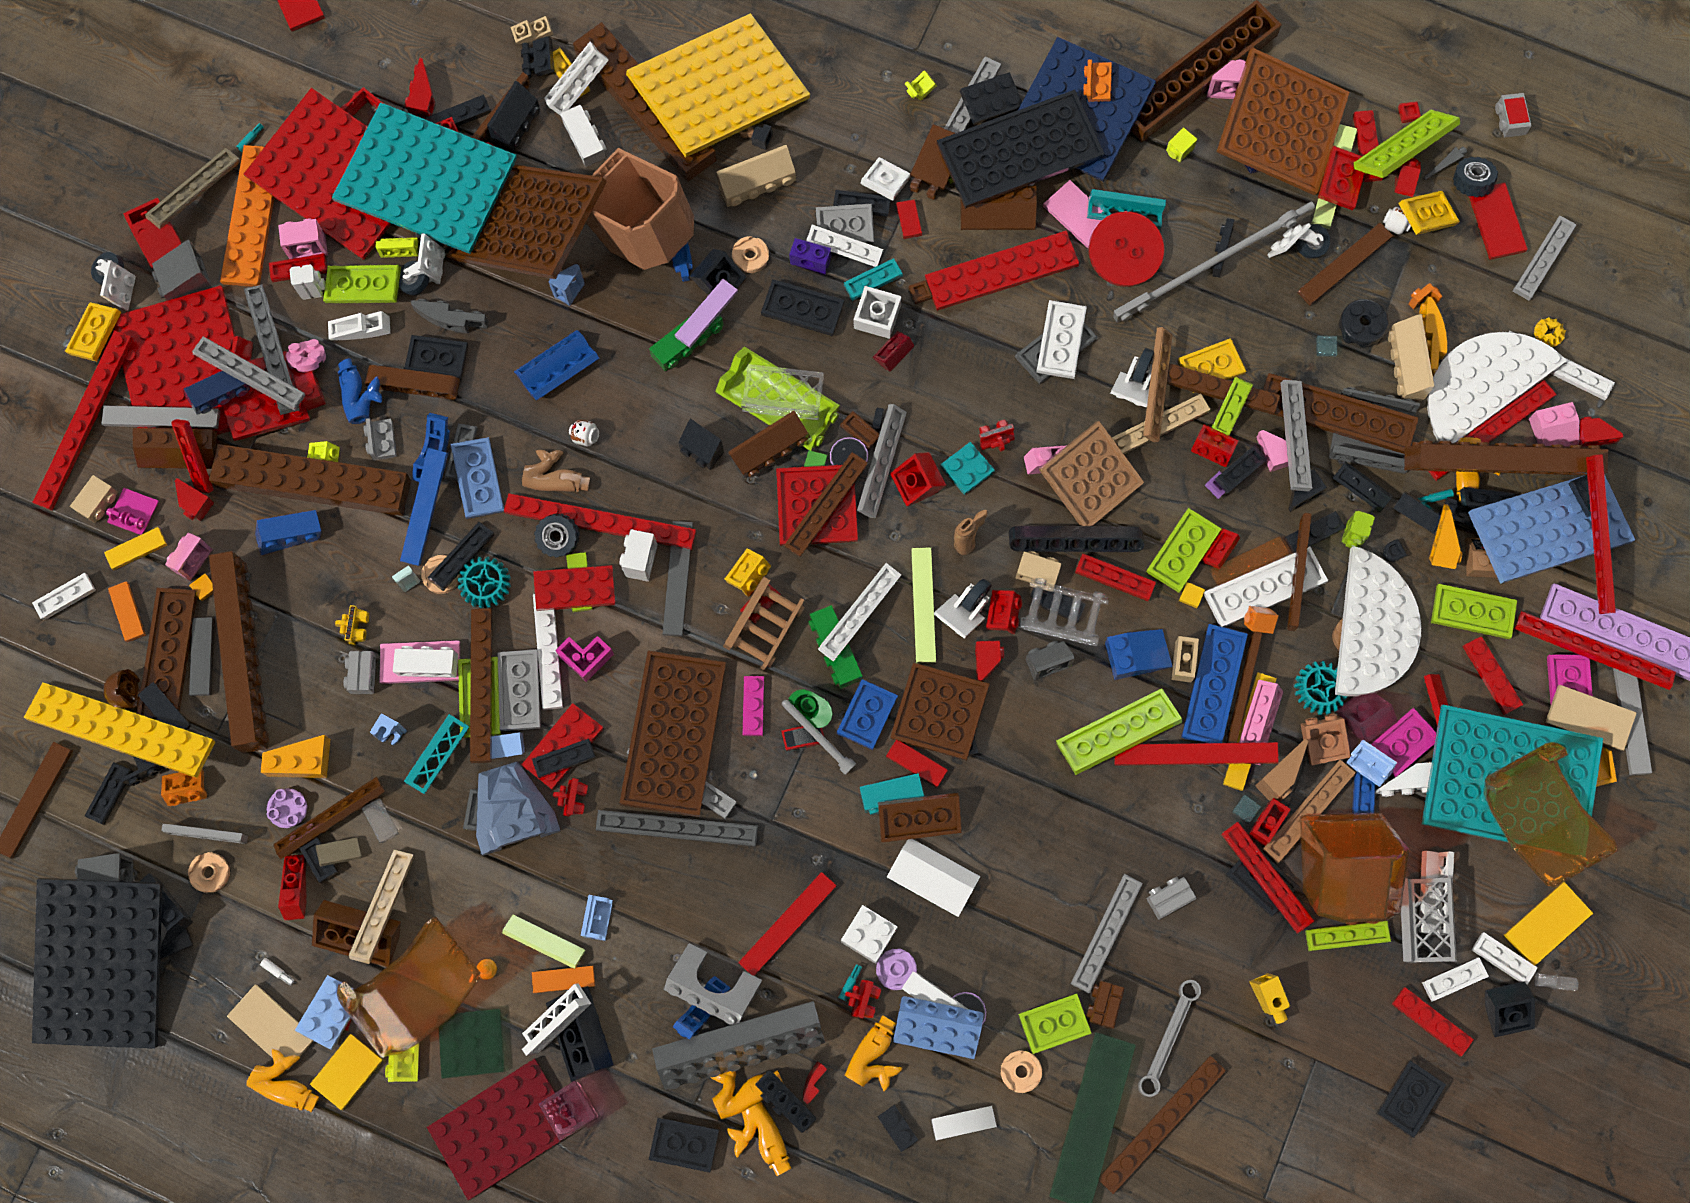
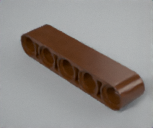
[365,365,460,400]

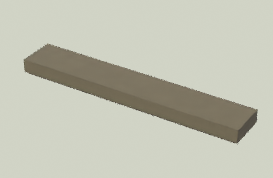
[145,148,240,229]

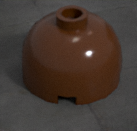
[103,669,141,710]

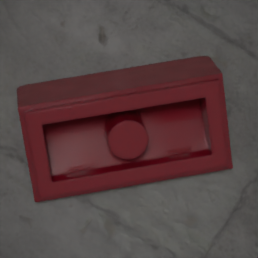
[872,331,914,372]

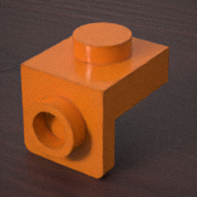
[1409,283,1442,309]

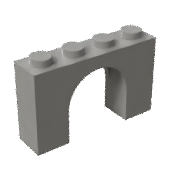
[664,943,762,1025]

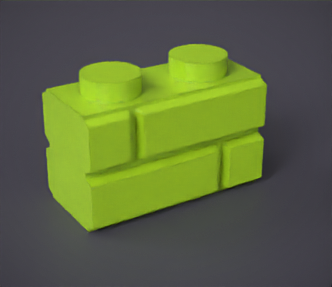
[1341,511,1375,548]

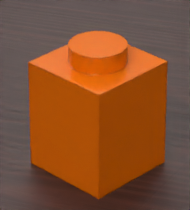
[1244,606,1279,634]

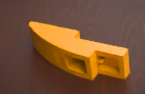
[1419,297,1447,376]

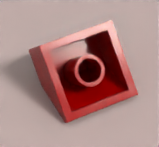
[890,452,946,507]

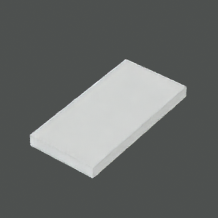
[1036,300,1087,379]

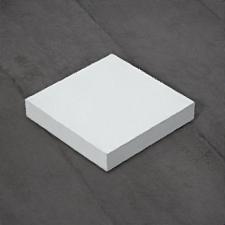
[861,157,911,201]

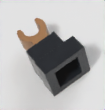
[739,124,773,150]

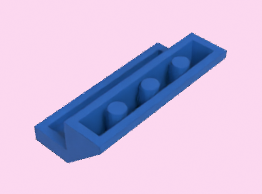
[514,330,599,400]

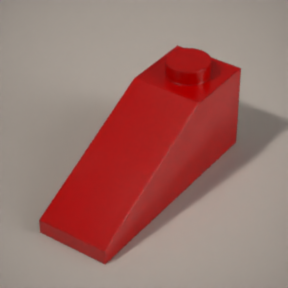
[291,356,326,411]

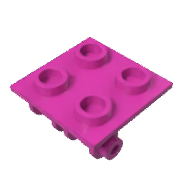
[106,488,159,535]

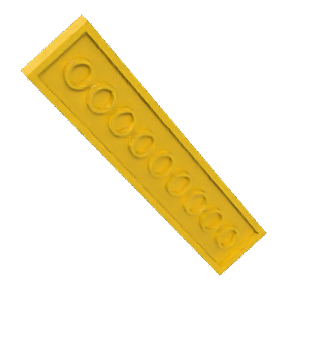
[24,683,215,778]

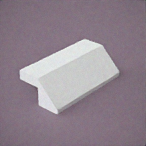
[887,839,980,917]

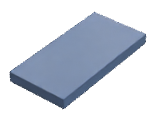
[451,437,504,519]

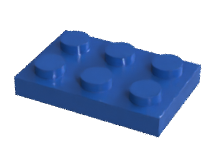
[837,679,898,750]

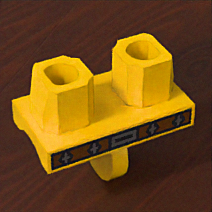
[335,605,370,645]

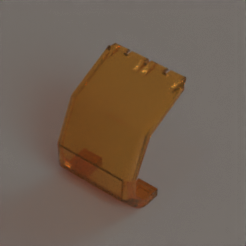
[1483,742,1618,888]
[337,917,481,1057]

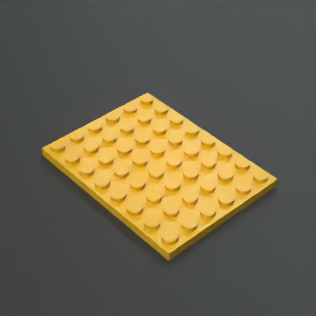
[626,13,810,158]

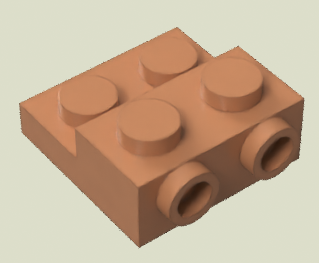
[1301,713,1350,765]

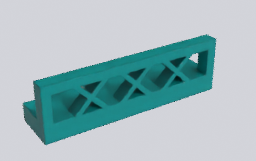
[1087,189,1166,229]
[404,714,470,795]

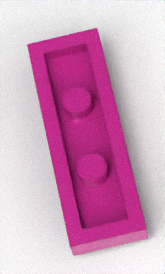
[743,676,764,736]

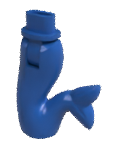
[338,358,382,424]

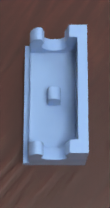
[370,713,407,745]
[492,732,525,759]
[1346,740,1397,787]
[581,895,613,941]

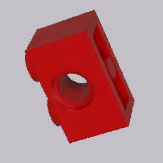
[1248,798,1291,846]

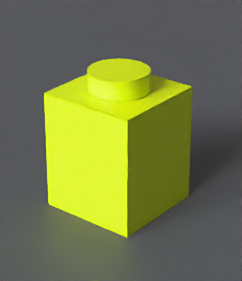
[1166,128,1197,162]

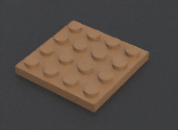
[1039,421,1144,526]

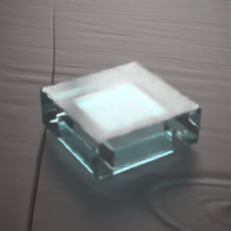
[1316,336,1337,357]
[1232,795,1261,823]

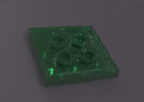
[438,1009,505,1079]

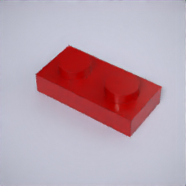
[1202,528,1240,569]

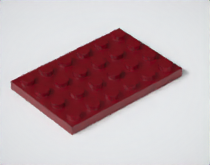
[427,1058,578,1201]

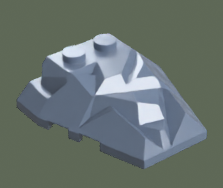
[476,761,560,856]

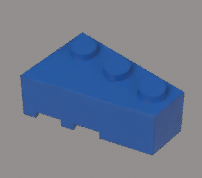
[255,510,321,556]

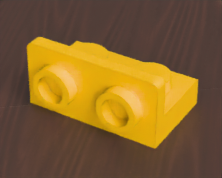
[725,548,771,597]

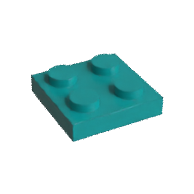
[940,442,995,495]

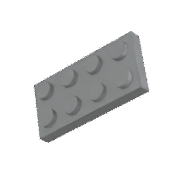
[498,650,541,731]

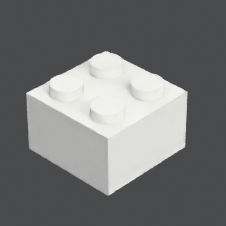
[854,286,901,339]
[620,530,657,582]
[841,905,897,964]

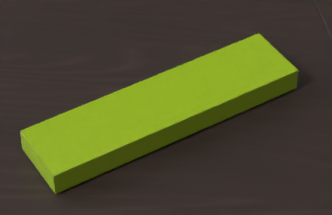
[1305,921,1391,951]

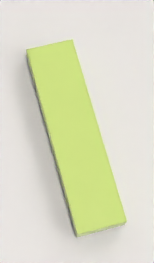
[502,915,585,969]

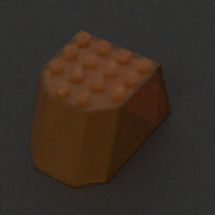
[1300,813,1409,925]

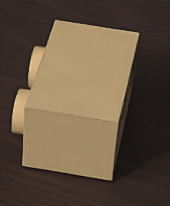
[70,475,118,523]
[1016,551,1061,590]
[1171,636,1199,682]

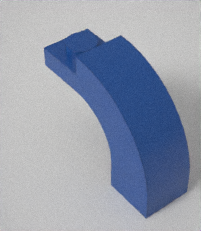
[412,413,450,482]
[673,976,731,1040]

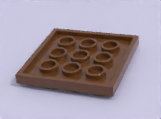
[890,663,990,761]

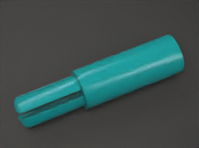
[236,123,264,152]
[1417,489,1454,503]
[838,964,862,1001]

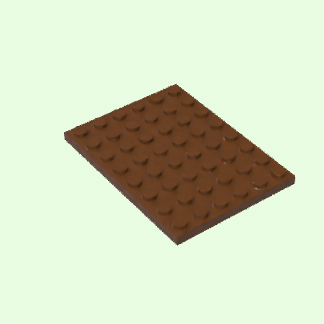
[447,165,607,279]

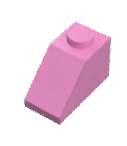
[1256,430,1288,472]

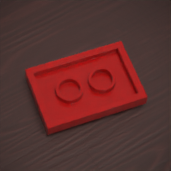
[1318,146,1364,210]

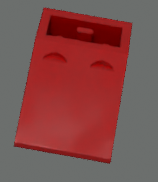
[123,197,182,269]

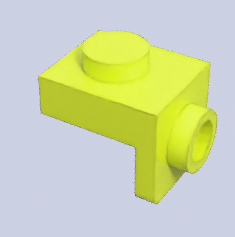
[905,71,937,100]

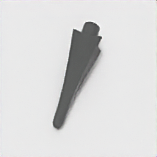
[1423,147,1467,180]

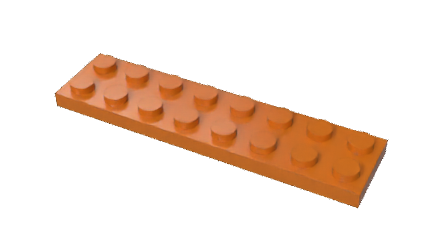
[220,145,275,287]

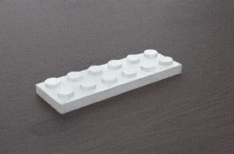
[1204,547,1328,627]

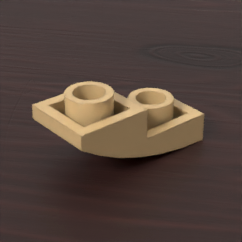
[511,16,553,44]

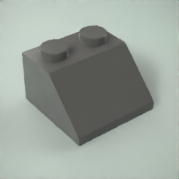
[1025,641,1075,681]

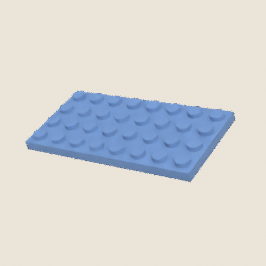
[1468,474,1635,584]

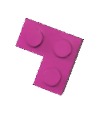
[555,636,614,682]

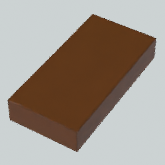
[840,411,880,451]

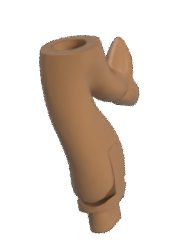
[522,450,590,492]
[954,510,987,555]

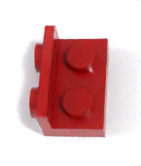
[1191,424,1239,467]
[986,590,1022,634]

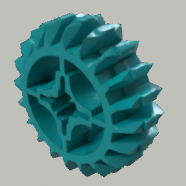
[458,556,511,609]
[1294,661,1348,715]

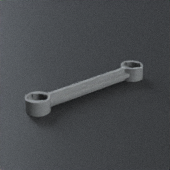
[1138,980,1201,1097]

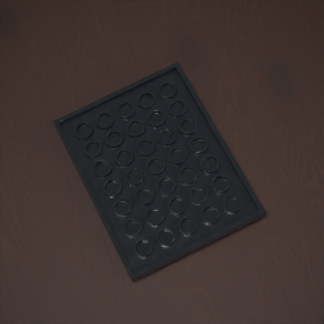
[32,878,163,1049]

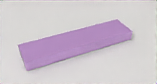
[675,279,738,348]

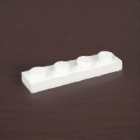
[807,225,883,267]

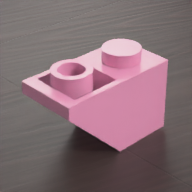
[1024,445,1067,474]

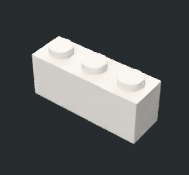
[560,105,607,167]
[393,646,458,678]

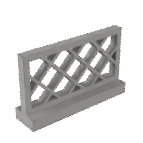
[1399,878,1457,963]

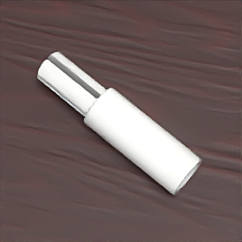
[260,958,295,986]

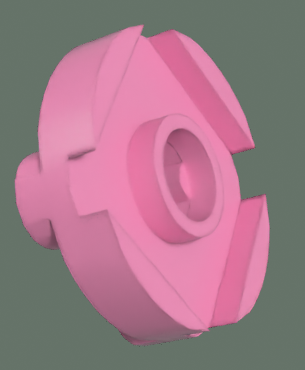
[286,339,326,372]

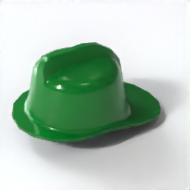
[788,689,832,728]

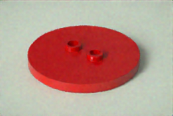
[1088,211,1164,287]

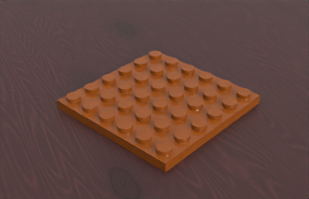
[1217,48,1350,195]

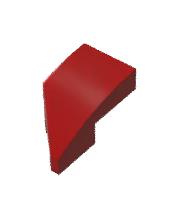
[803,1061,827,1104]

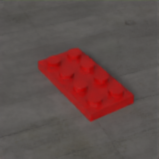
[533,565,615,611]
[521,703,604,790]

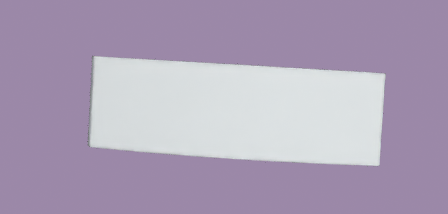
[328,311,391,340]
[902,971,968,1009]
[931,1106,997,1140]

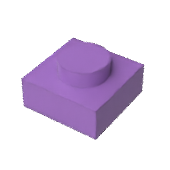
[1205,471,1225,499]

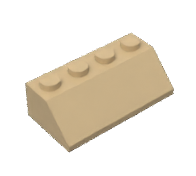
[717,145,796,207]
[1388,314,1434,401]

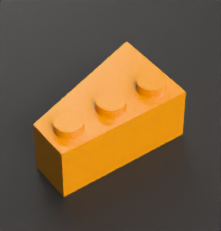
[261,735,331,778]

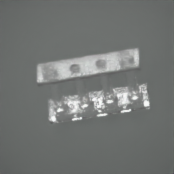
[1020,578,1108,646]

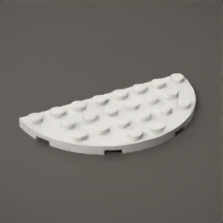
[1427,332,1566,443]
[1335,546,1421,696]

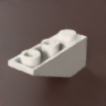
[1375,762,1432,797]

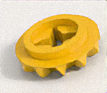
[1534,317,1566,347]

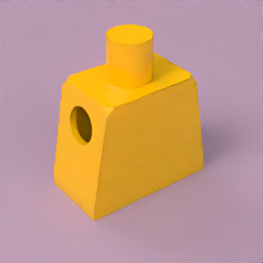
[1249,973,1290,1024]

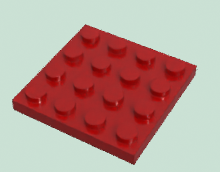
[211,351,310,441]
[776,465,858,546]

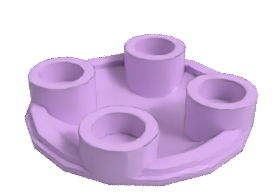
[267,788,307,828]

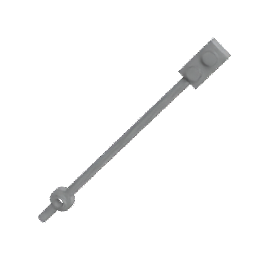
[1113,201,1315,323]

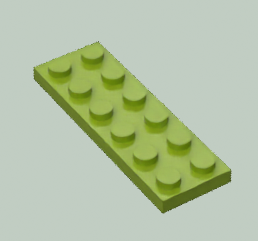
[1354,110,1460,178]
[1056,688,1182,775]

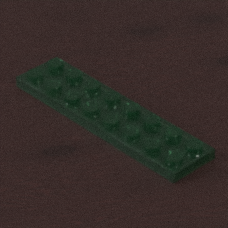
[1049,1032,1136,1203]

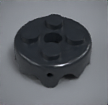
[1338,299,1389,348]

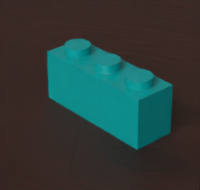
[860,773,924,815]

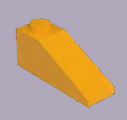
[1429,504,1462,569]

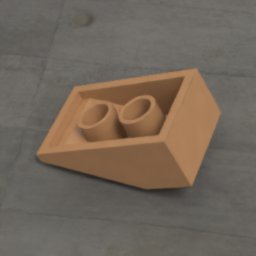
[1255,738,1308,802]

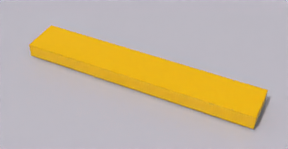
[1223,672,1277,791]

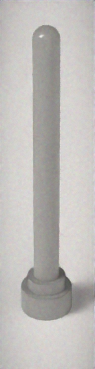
[782,700,856,774]

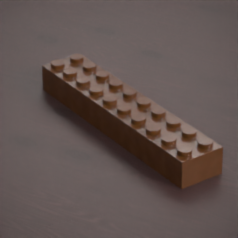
[1131,0,1282,143]
[573,22,717,182]
[1404,441,1608,475]
[209,444,411,516]
[209,551,269,754]

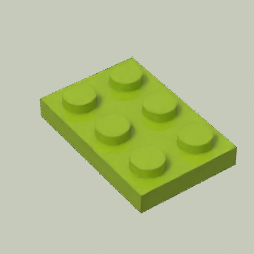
[1018,994,1091,1054]

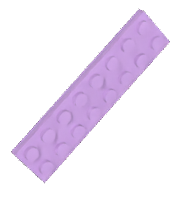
[1540,584,1690,681]

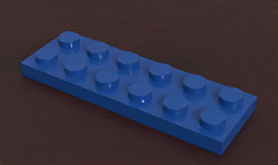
[1181,624,1248,743]

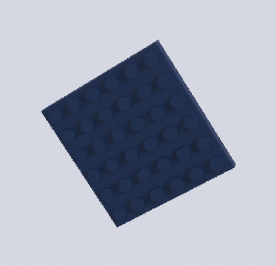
[1018,37,1157,182]

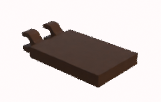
[909,124,955,200]

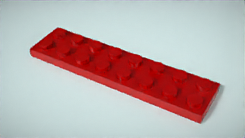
[925,230,1079,311]

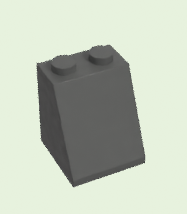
[152,240,212,301]
[75,853,133,882]

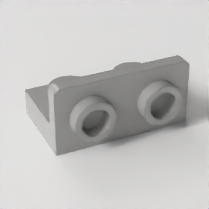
[364,418,397,460]

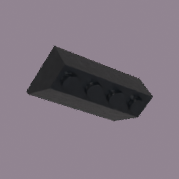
[546,986,614,1082]

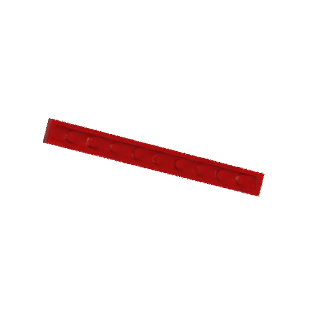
[32,331,134,511]
[504,493,697,550]

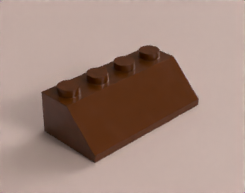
[960,186,1037,230]
[728,410,811,478]
[133,428,217,469]
[312,900,401,967]

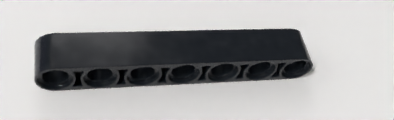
[1008,526,1145,552]

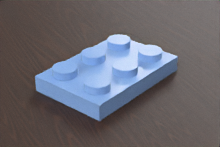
[295,975,364,1050]

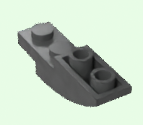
[411,299,489,334]

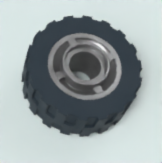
[1453,157,1498,197]
[534,513,580,558]

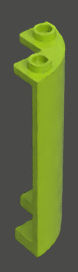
[715,347,840,451]

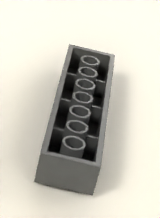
[652,1001,825,1090]

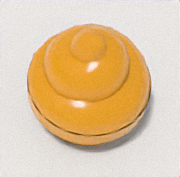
[476,959,497,980]

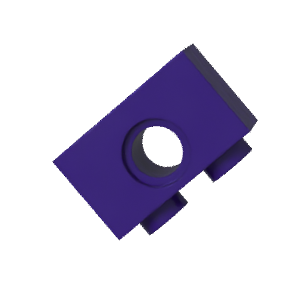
[789,238,831,274]

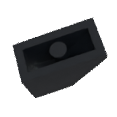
[1288,469,1327,512]

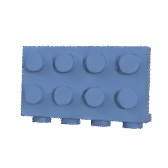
[893,996,984,1059]

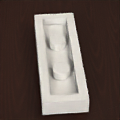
[32,573,96,621]
[1472,932,1537,985]
[1422,958,1489,1002]

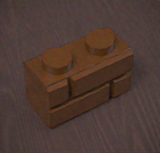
[1086,981,1125,1029]

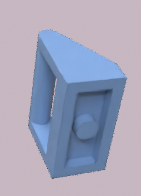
[549,264,585,306]

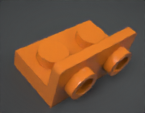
[1084,59,1112,102]
[161,769,207,806]

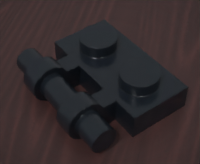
[521,36,554,79]

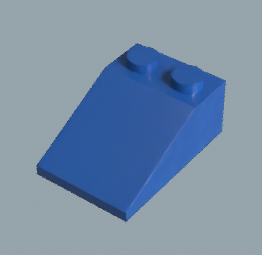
[1105,629,1173,680]

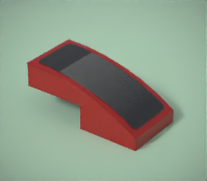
[781,726,824,751]

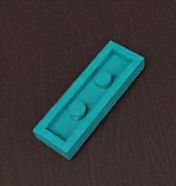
[844,258,903,301]

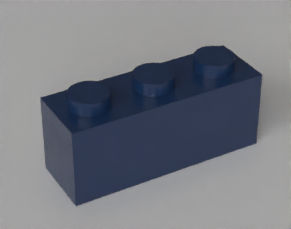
[184,371,250,415]

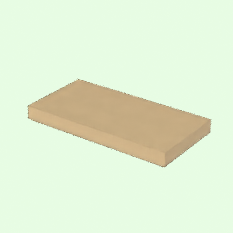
[1545,685,1636,750]
[227,984,314,1071]

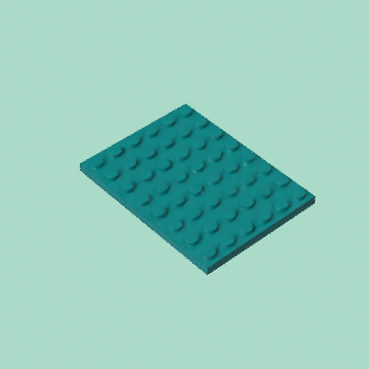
[332,102,517,254]
[1422,705,1603,858]

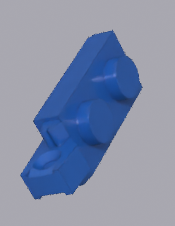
[672,242,693,282]

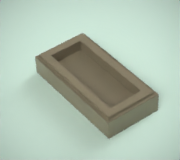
[316,838,361,867]

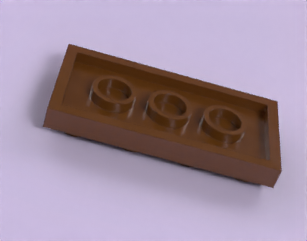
[878,793,962,842]

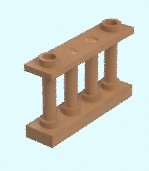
[723,577,805,670]

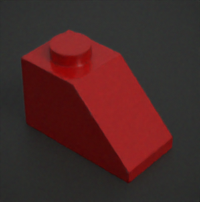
[1394,158,1421,197]
[1579,417,1623,447]
[175,478,214,522]
[975,641,1004,682]

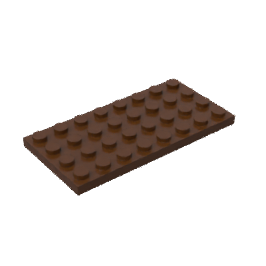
[619,651,726,817]

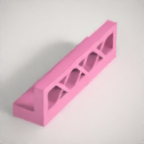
[1239,680,1283,766]

